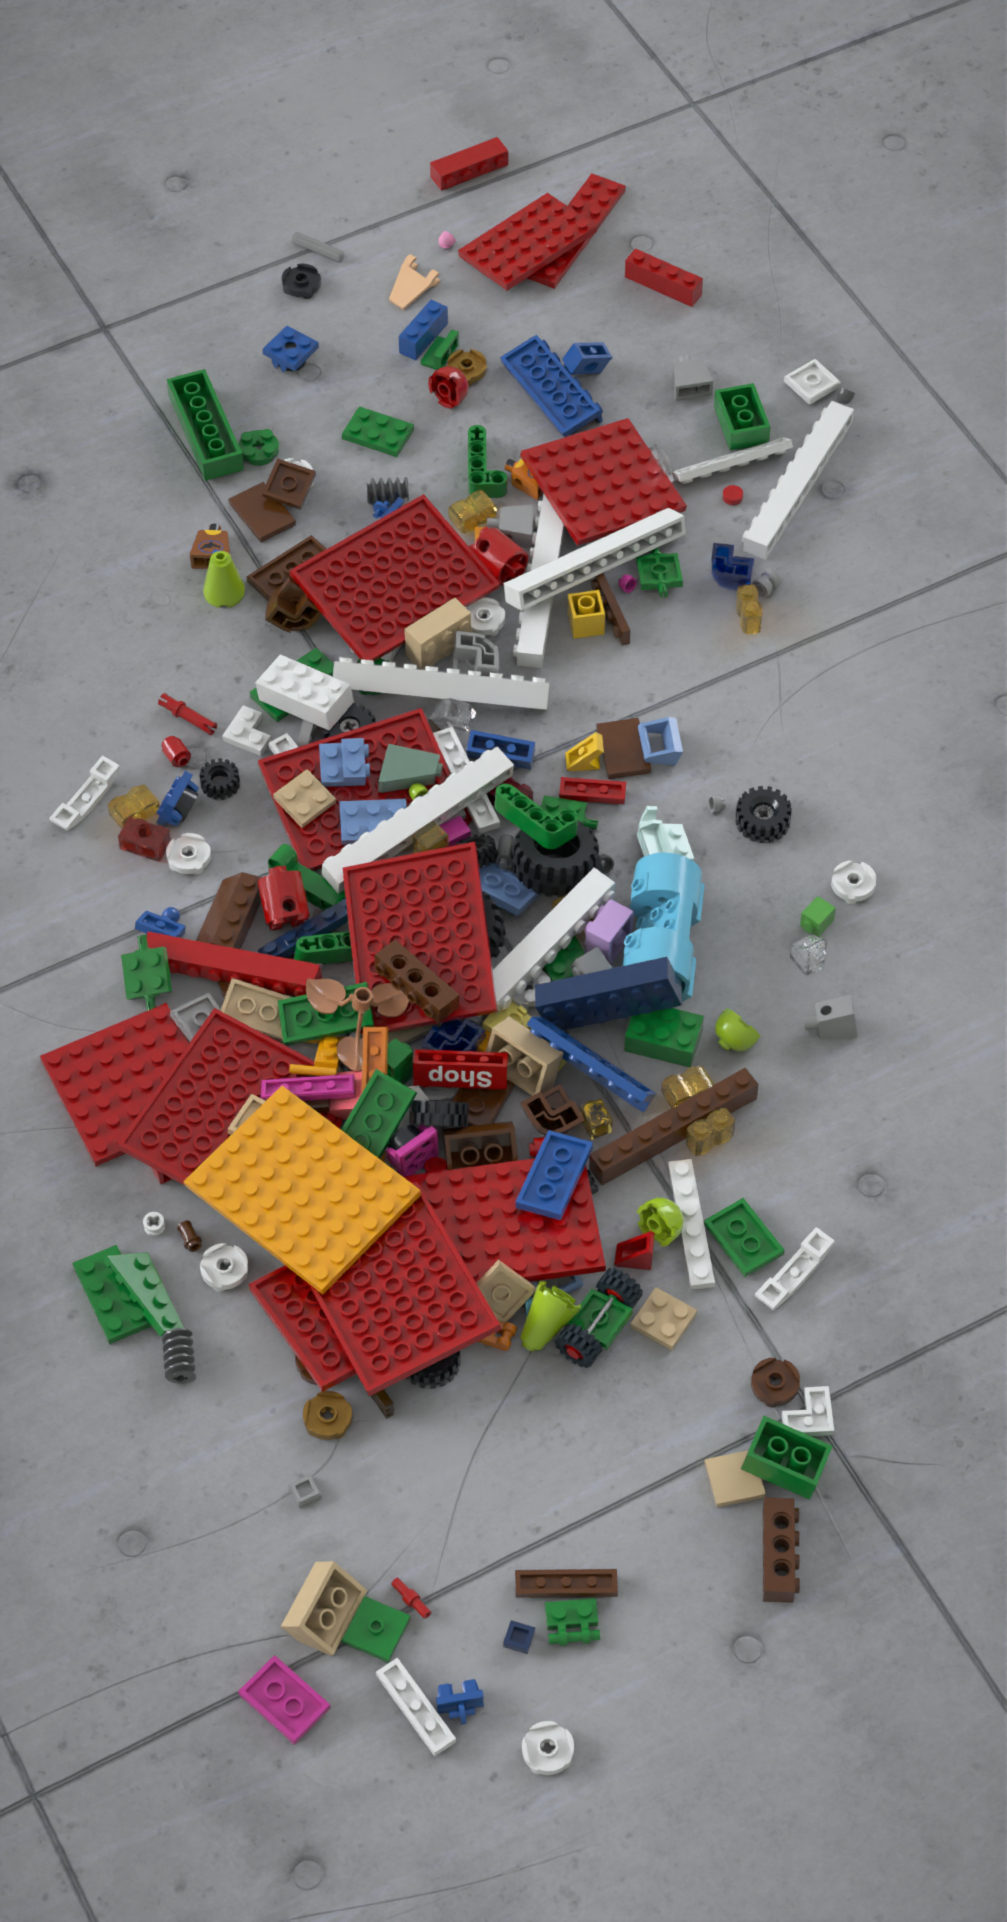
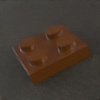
[262,458,316,510]

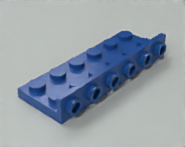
[500,334,603,437]
[526,1016,656,1112]

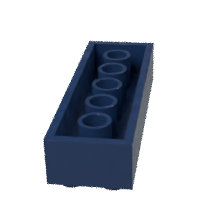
[535,957,682,1031]

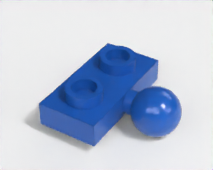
[135,907,186,938]

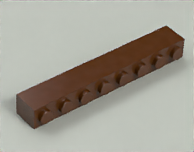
[589,1068,759,1186]

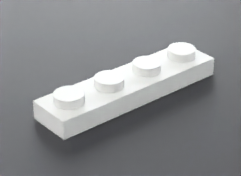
[376,1658,456,1757]

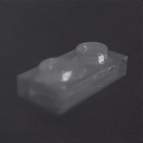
[649,444,675,482]

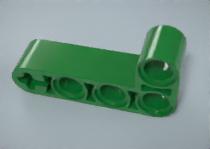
[468,425,507,498]
[495,784,578,849]
[268,844,346,911]
[294,931,353,964]

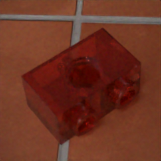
[118,816,171,862]

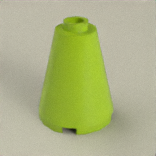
[203,551,245,608]
[520,1281,581,1352]

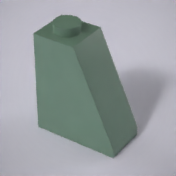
[378,744,443,793]

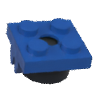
[262,326,319,373]
[156,771,199,827]

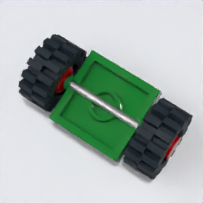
[555,1268,643,1368]

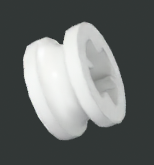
[143,1212,165,1236]

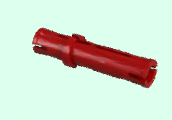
[158,693,218,736]

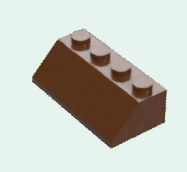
[196,872,262,949]

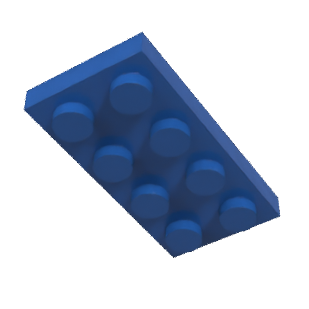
[515,1130,593,1220]

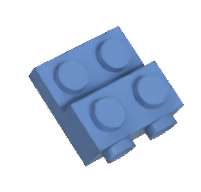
[319,738,370,787]

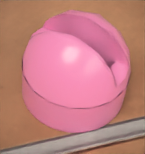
[439,231,456,249]

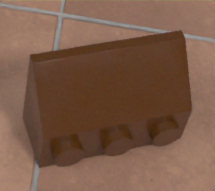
[442,1121,518,1170]

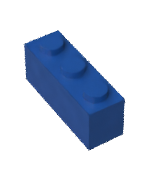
[398,300,448,361]
[466,730,536,770]

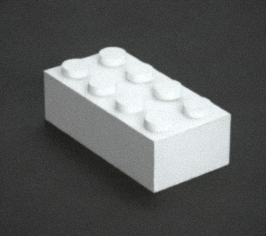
[255,654,354,730]

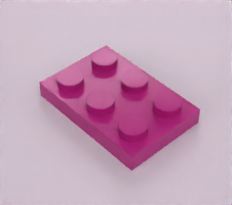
[238,1655,331,1745]

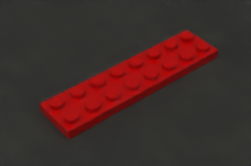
[527,173,626,289]

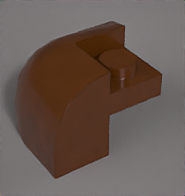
[265,577,322,633]
[520,1084,585,1136]

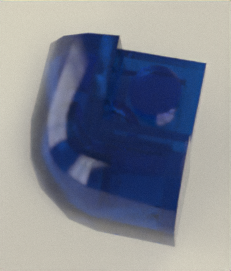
[711,543,754,592]
[421,1019,486,1052]

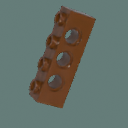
[375,940,459,1024]
[763,1497,800,1603]

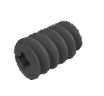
[367,477,409,504]
[162,1328,196,1384]

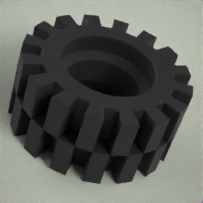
[199,758,240,800]
[456,834,497,868]

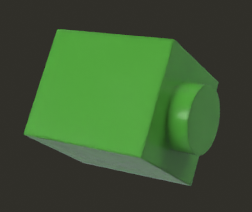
[800,896,836,937]

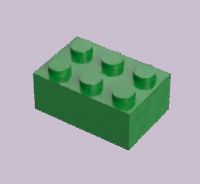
[714,383,771,451]
[624,1008,704,1068]
[741,1415,833,1500]

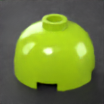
[715,1008,761,1052]
[636,1197,684,1247]

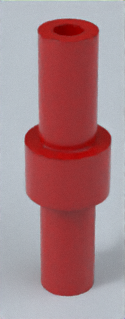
[391,1577,432,1619]

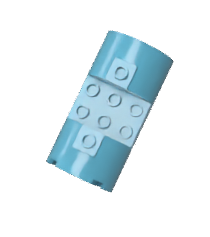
[623,852,705,1002]

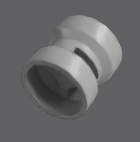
[752,569,781,598]

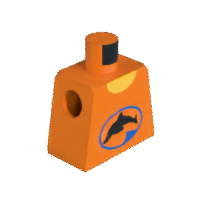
[505,459,543,500]

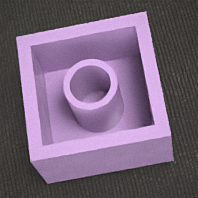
[584,899,633,965]

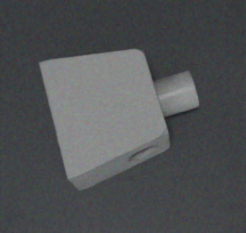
[673,355,713,401]
[487,505,534,548]
[803,995,857,1039]

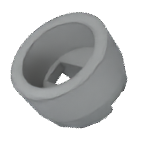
[708,795,726,813]

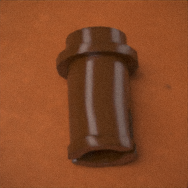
[177,1220,202,1252]

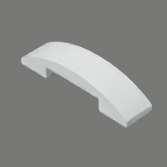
[49,755,120,831]
[755,1227,835,1310]

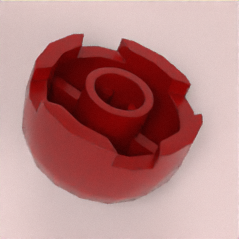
[428,366,469,408]

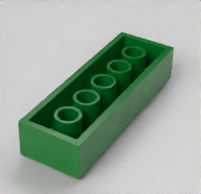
[167,369,244,481]

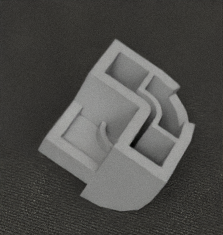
[451,631,499,676]

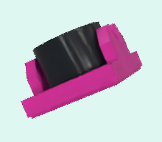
[385,1124,439,1176]

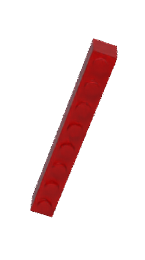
[146,932,322,997]

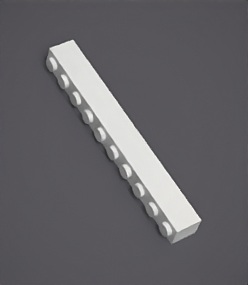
[742,401,854,560]
[513,494,565,668]
[504,508,686,611]
[333,657,550,710]
[322,747,514,894]

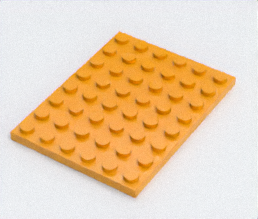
[184,1086,421,1294]

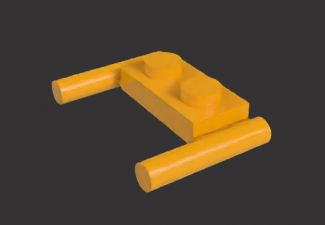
[289,1036,345,1076]

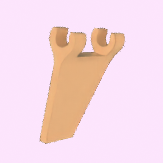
[389,254,440,311]

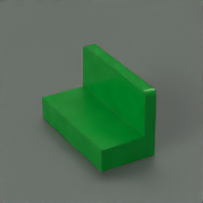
[420,329,459,370]

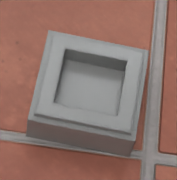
[288,1474,322,1508]

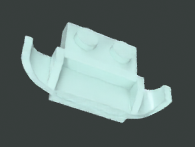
[637,806,694,860]

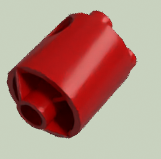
[469,527,528,586]
[257,866,310,931]

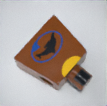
[190,523,230,569]

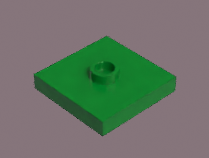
[342,1596,411,1663]

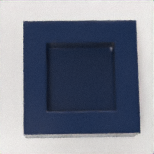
[503,1620,536,1654]

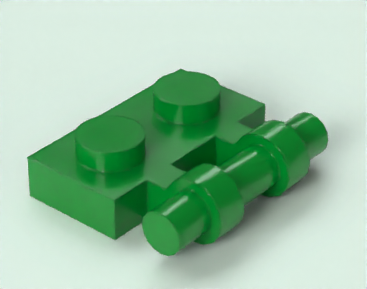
[545,1598,600,1646]

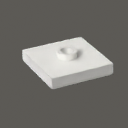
[784,359,841,405]

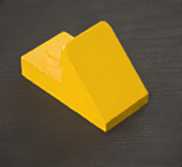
[565,732,604,771]

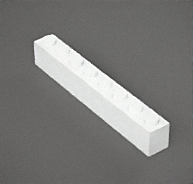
[493,868,615,1014]

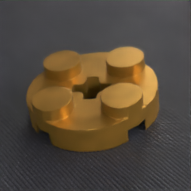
[447,349,487,386]
[303,1391,352,1440]

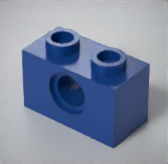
[562,342,613,375]

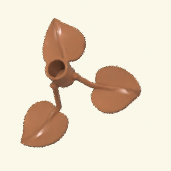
[306,979,409,1072]

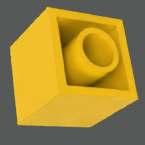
[567,590,605,639]

